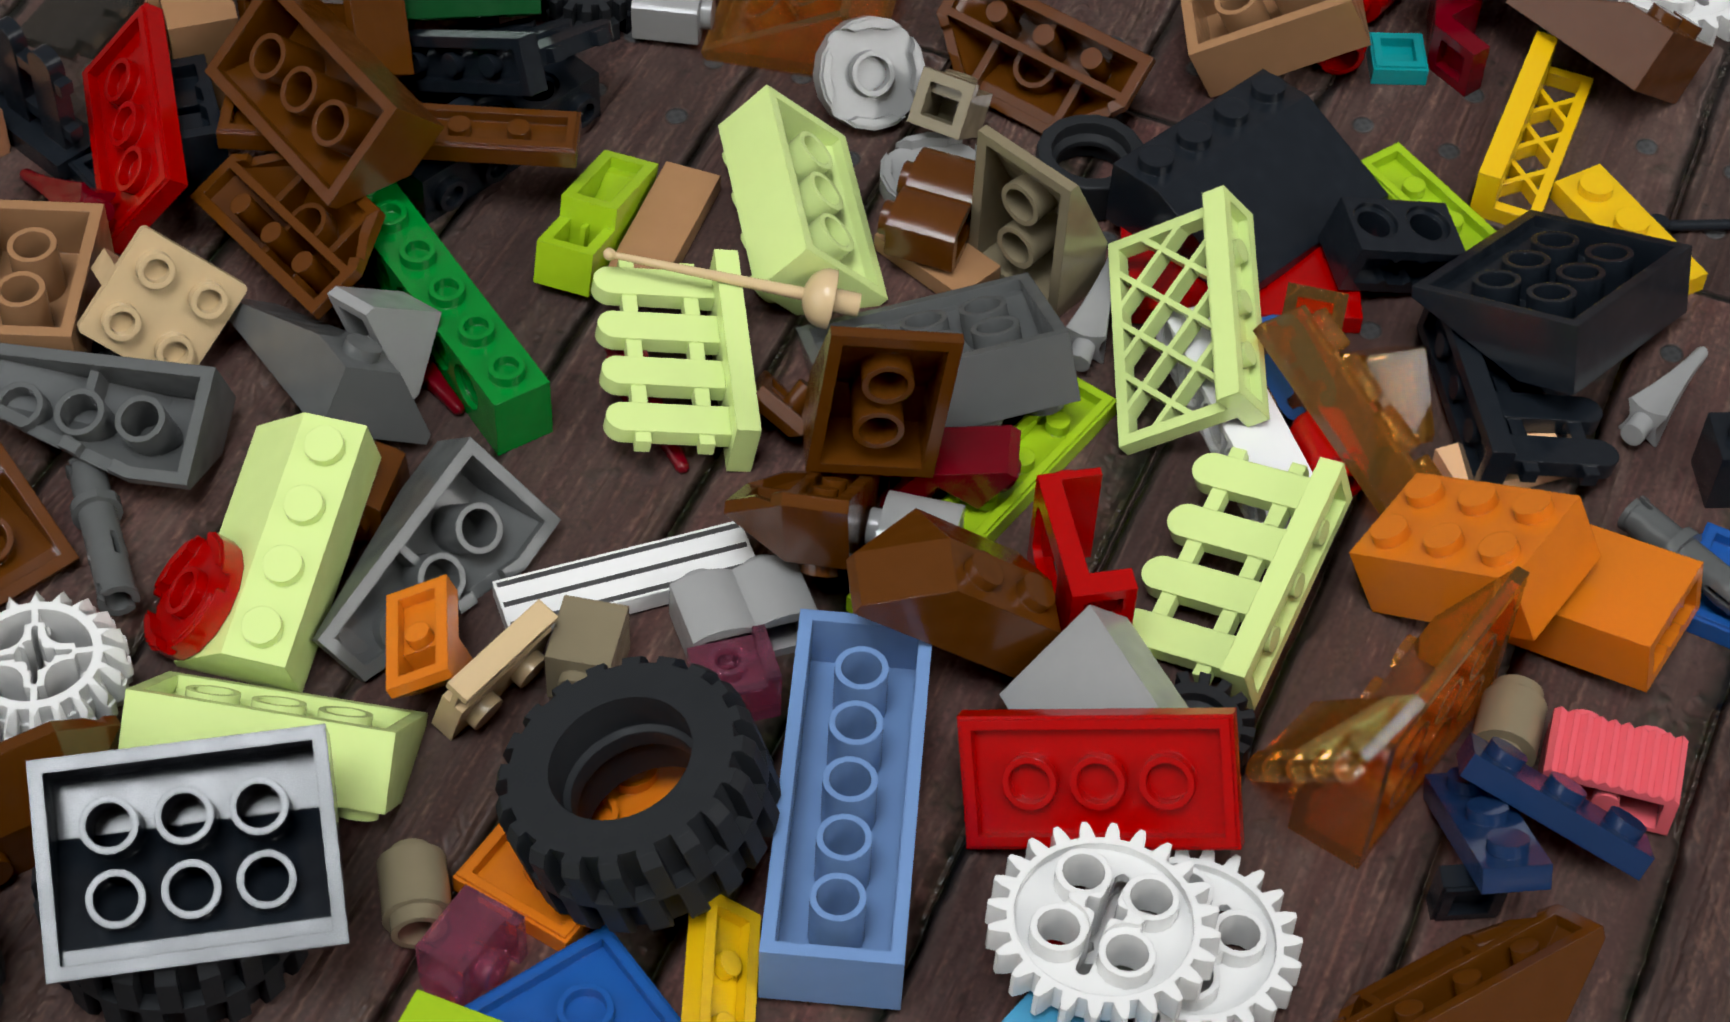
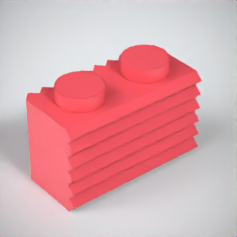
[1538,706,1689,836]

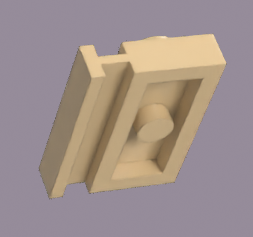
[432,599,558,741]

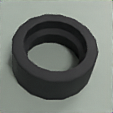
[1036,115,1143,221]

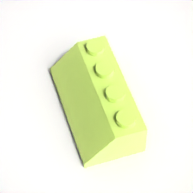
[718,84,888,315]
[173,412,381,693]
[118,671,428,822]

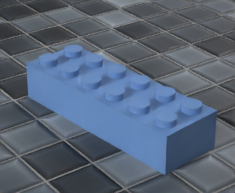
[758,608,932,1010]

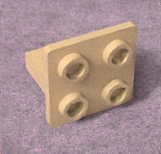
[77,225,247,365]

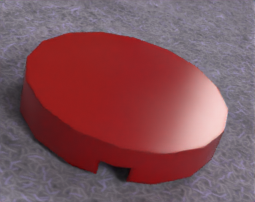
[144,532,244,661]

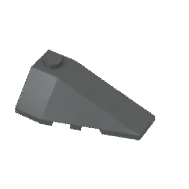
[229,298,431,445]
[0,343,236,490]
[312,437,561,682]

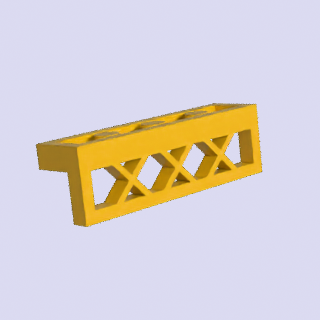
[1470,30,1594,225]

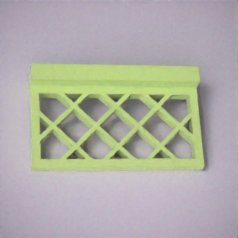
[1108,185,1270,455]

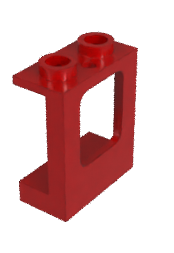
[1027,467,1138,632]

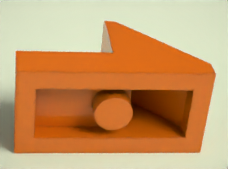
[386,574,473,699]

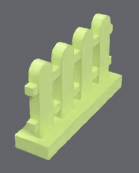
[591,249,762,472]
[1132,447,1353,711]

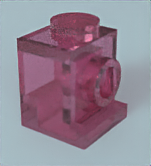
[687,624,782,721]
[415,884,528,1006]

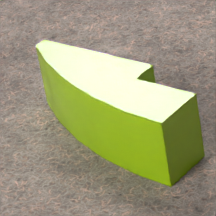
[533,150,659,297]

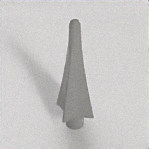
[1066,257,1111,372]
[1618,346,1708,447]

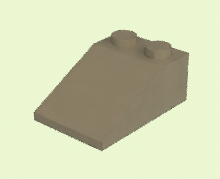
[969,124,1107,317]

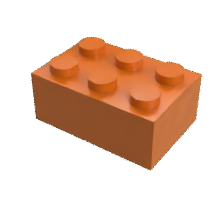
[1349,472,1601,641]

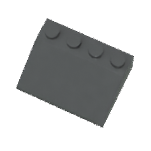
[796,272,1081,427]

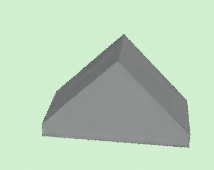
[327,286,442,399]

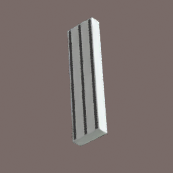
[492,521,755,634]

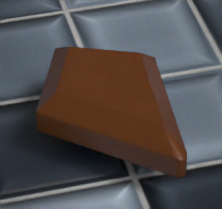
[756,370,808,438]

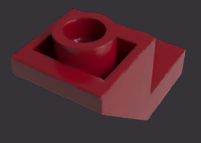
[1426,0,1490,97]
[880,425,1022,509]

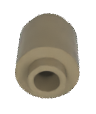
[1472,674,1548,767]
[376,838,453,949]

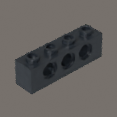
[396,55,601,224]

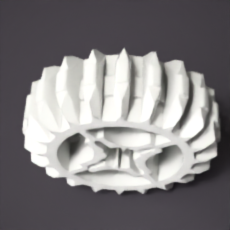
[0,590,134,742]

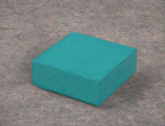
[1366,32,1429,85]

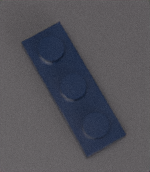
[1456,732,1655,881]
[1423,766,1553,894]

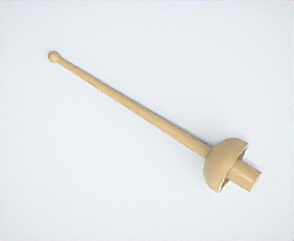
[603,248,862,329]

